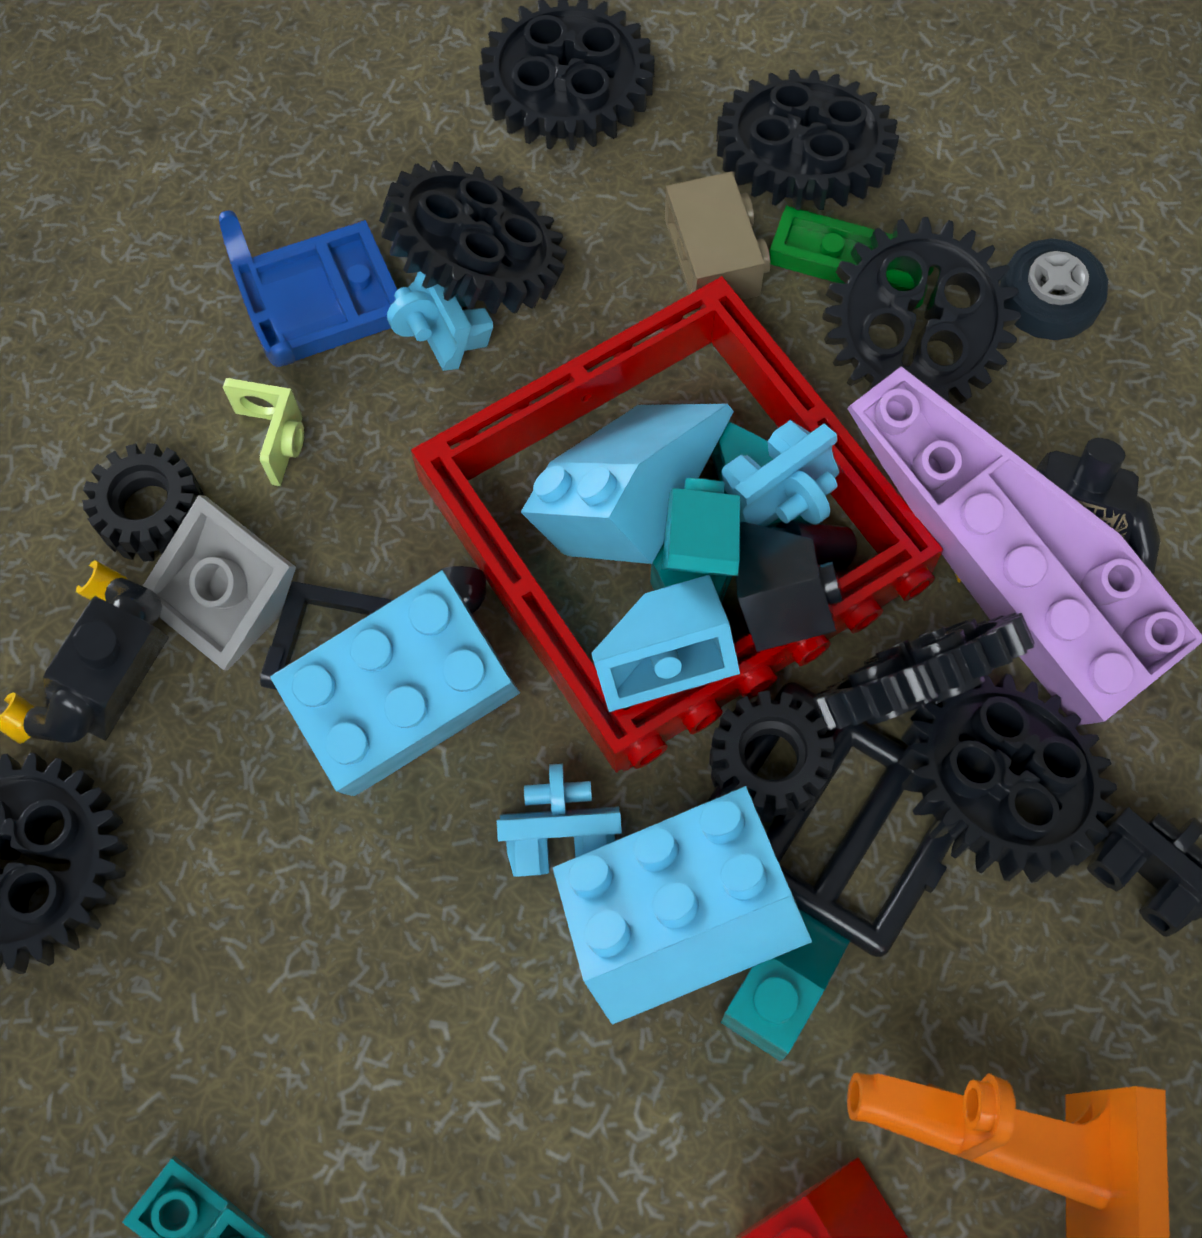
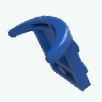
[219,210,397,367]

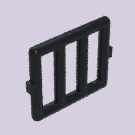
[706,682,955,957]

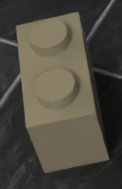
[665,172,770,311]

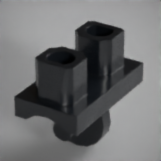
[1087,807,1202,937]

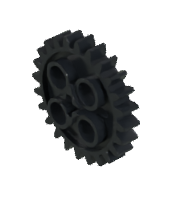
[479,0,655,150]
[716,70,899,211]
[379,161,567,314]
[822,217,1021,404]
[813,613,1035,730]
[898,673,1117,883]
[0,753,128,974]

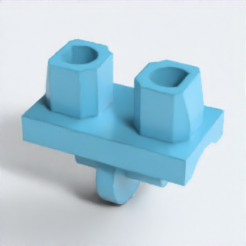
[387,272,493,371]
[722,420,839,527]
[497,763,622,877]

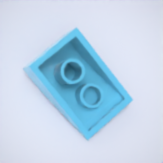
[521,404,734,564]

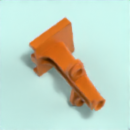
[847,1073,1170,1238]

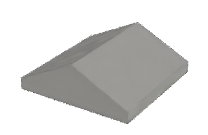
[143,495,296,670]

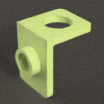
[223,378,304,486]

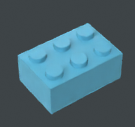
[270,570,520,796]
[553,786,812,1025]

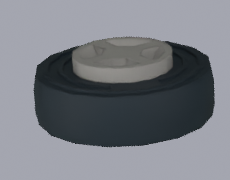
[1000,238,1108,340]

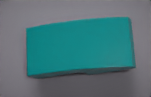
[122,1155,272,1238]

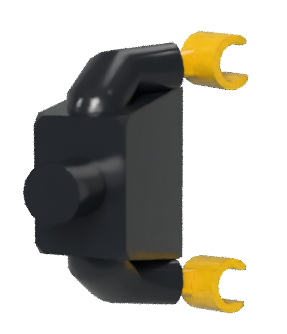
[0,560,169,744]

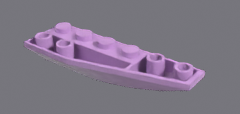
[847,366,1202,725]

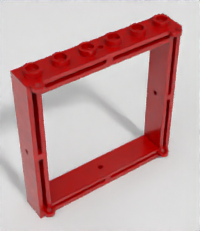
[411,276,943,773]

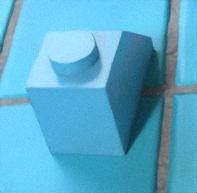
[591,575,740,712]

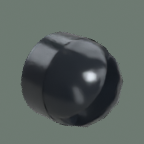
[436,566,486,614]

